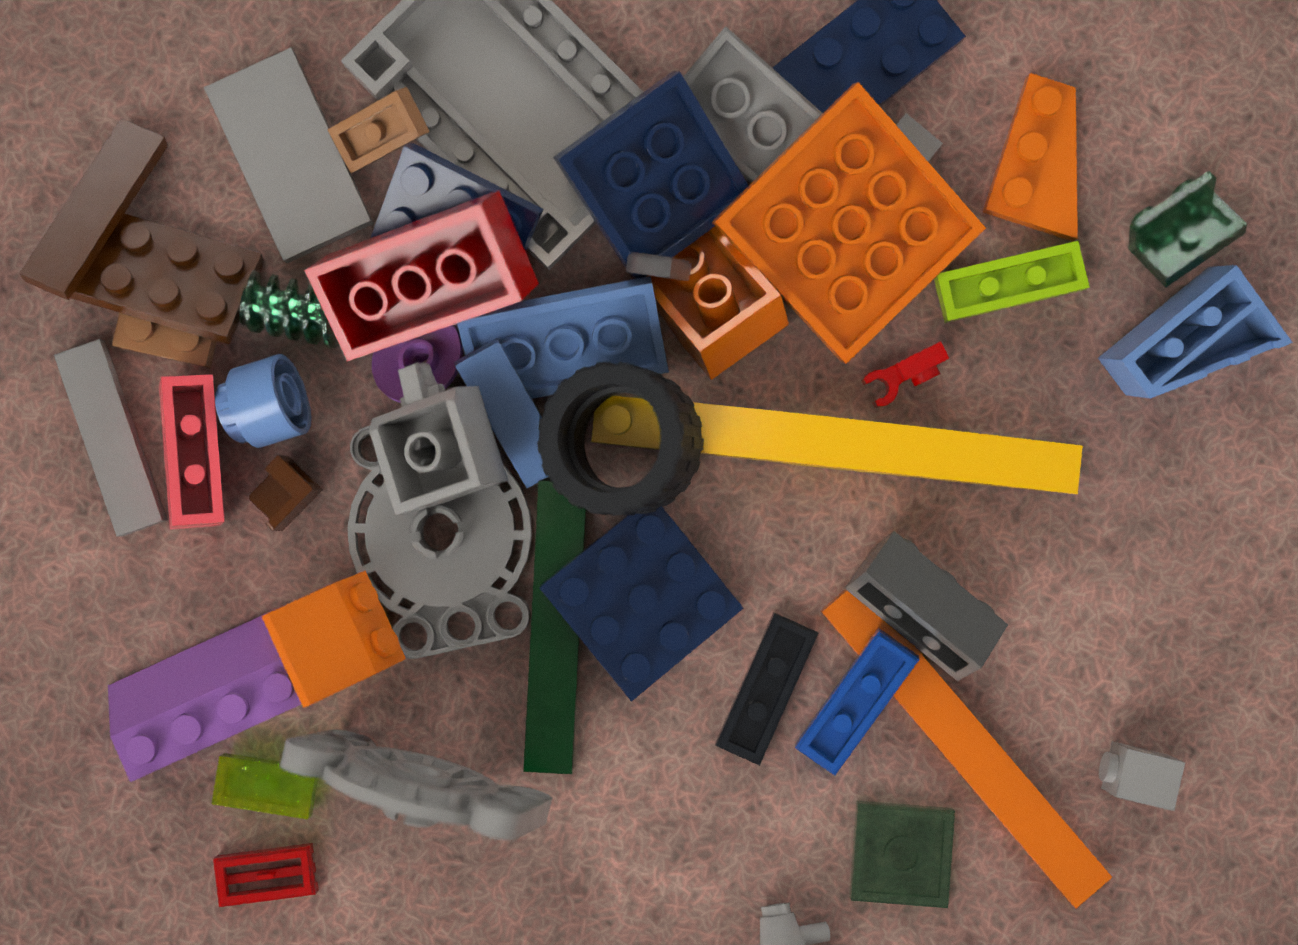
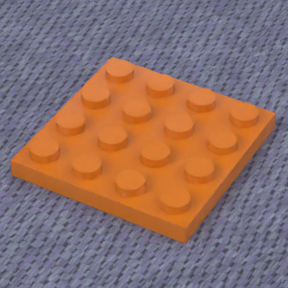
[712,82,986,364]

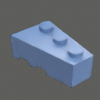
[1098,265,1293,399]

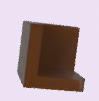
[249,455,323,531]

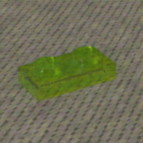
[211,753,318,820]

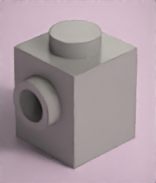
[1099,741,1185,811]

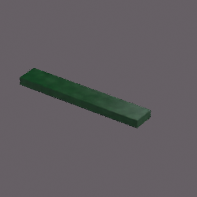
[523,481,586,774]

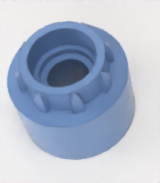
[215,354,311,448]

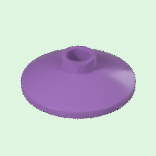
[372,325,463,403]

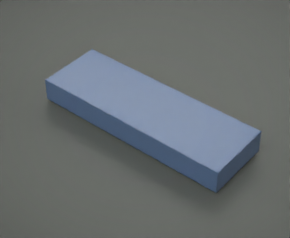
[454,338,548,488]

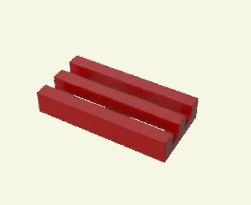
[213,843,319,907]

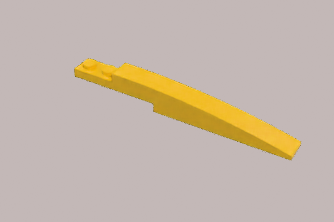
[591,396,1083,494]

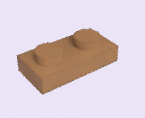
[327,87,430,174]
[112,313,217,368]

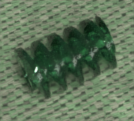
[239,270,339,348]

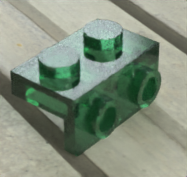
[1128,171,1247,288]

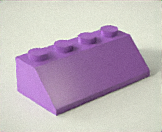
[108,606,301,782]

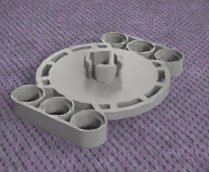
[347,426,532,659]
[280,729,553,840]

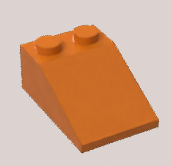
[646,226,789,380]

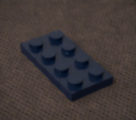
[772,0,966,113]

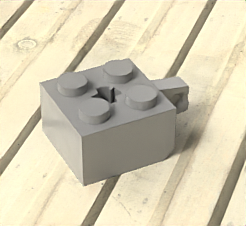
[369,363,508,515]

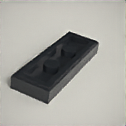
[715,612,819,766]

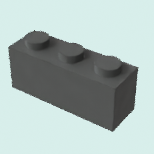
[845,531,1008,681]

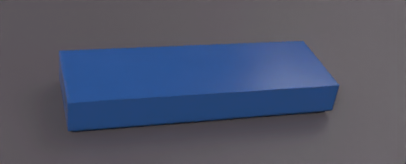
[795,628,919,776]

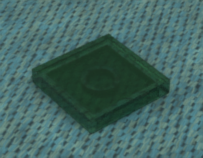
[849,800,955,908]

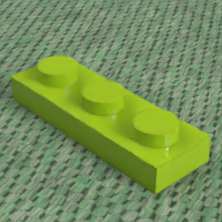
[934,241,1090,323]

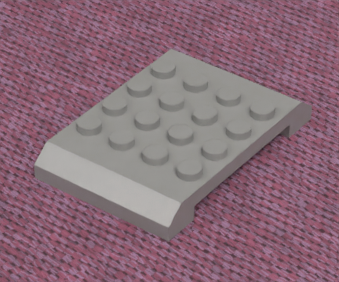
[341,0,643,270]

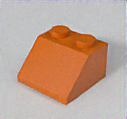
[261,570,406,708]

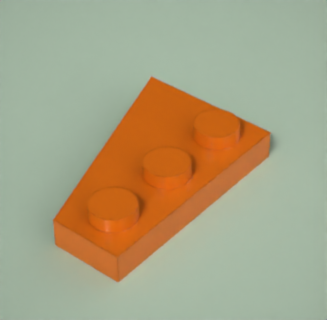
[983,73,1078,242]

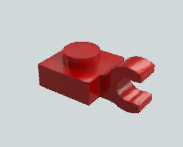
[861,341,950,408]

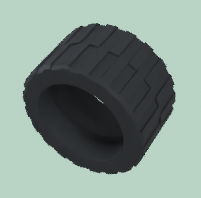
[537,361,704,515]

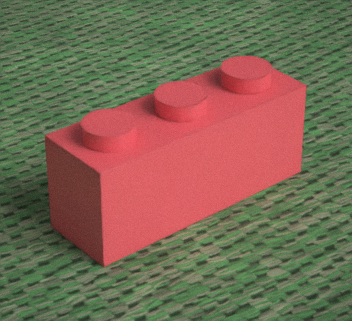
[159,374,224,530]

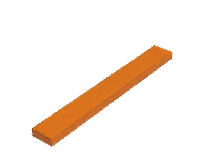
[820,589,1112,909]

